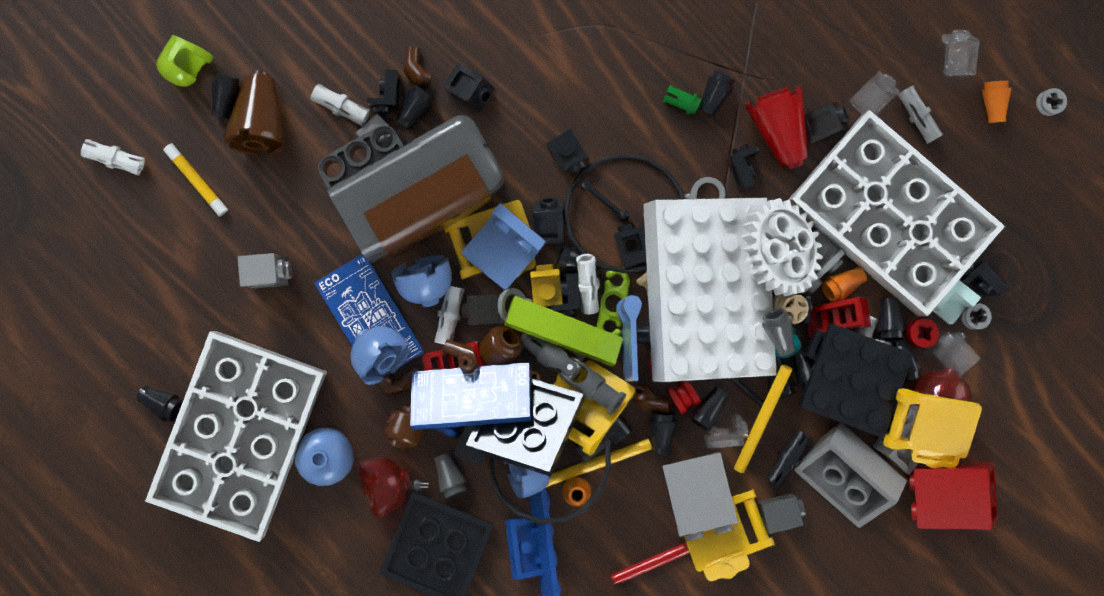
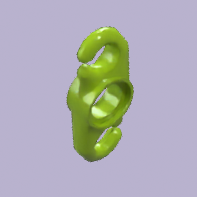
[597,271,630,336]

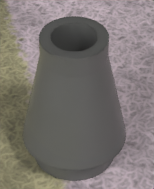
[762,309,795,356]
[434,452,467,499]

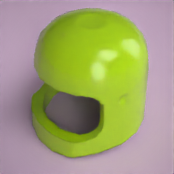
[156,35,214,87]

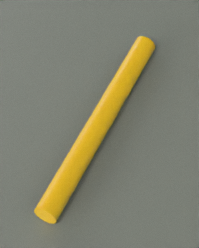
[734,365,792,473]
[546,438,652,487]

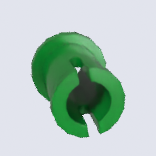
[663,85,702,115]

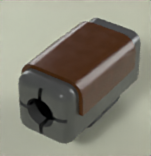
[318,115,504,263]

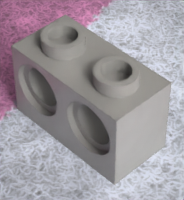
[238,253,292,289]

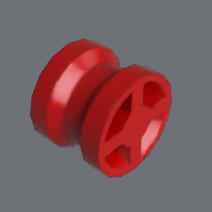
[904,319,939,348]
[666,381,701,415]

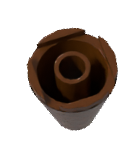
[223,70,284,155]

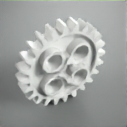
[741,198,823,296]

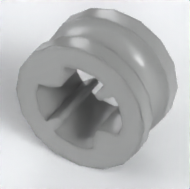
[1036,88,1067,116]
[961,303,992,330]

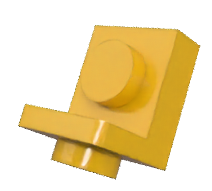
[530,264,563,307]

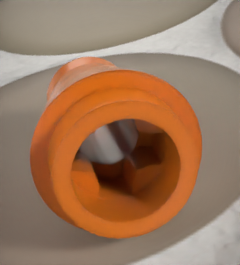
[981,80,1012,123]
[821,266,867,303]
[562,477,591,506]

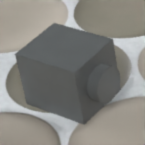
[757,493,806,534]

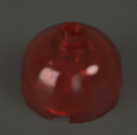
[912,368,972,406]
[358,456,410,518]

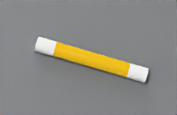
[163,143,228,217]

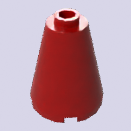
[744,85,808,170]

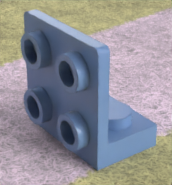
[462,203,546,290]

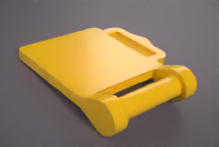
[444,200,536,280]
[553,359,636,456]
[883,389,982,469]
[684,489,775,582]

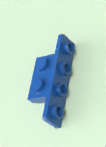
[505,487,561,596]

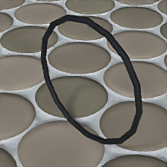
[563,153,685,274]
[489,434,611,524]

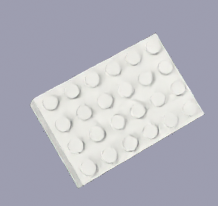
[788,110,1005,317]
[643,198,777,382]
[145,331,327,542]

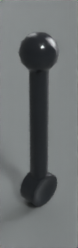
[579,179,629,221]
[723,378,764,409]

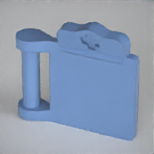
[616,295,642,382]

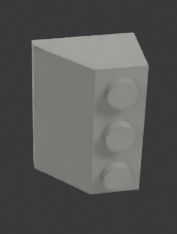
[794,422,907,528]

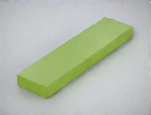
[504,296,623,367]

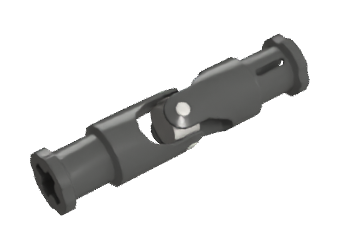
[520,333,626,416]

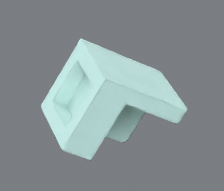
[933,280,981,324]

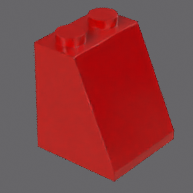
[910,462,998,529]

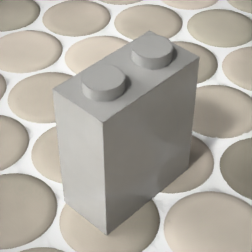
[662,452,738,541]

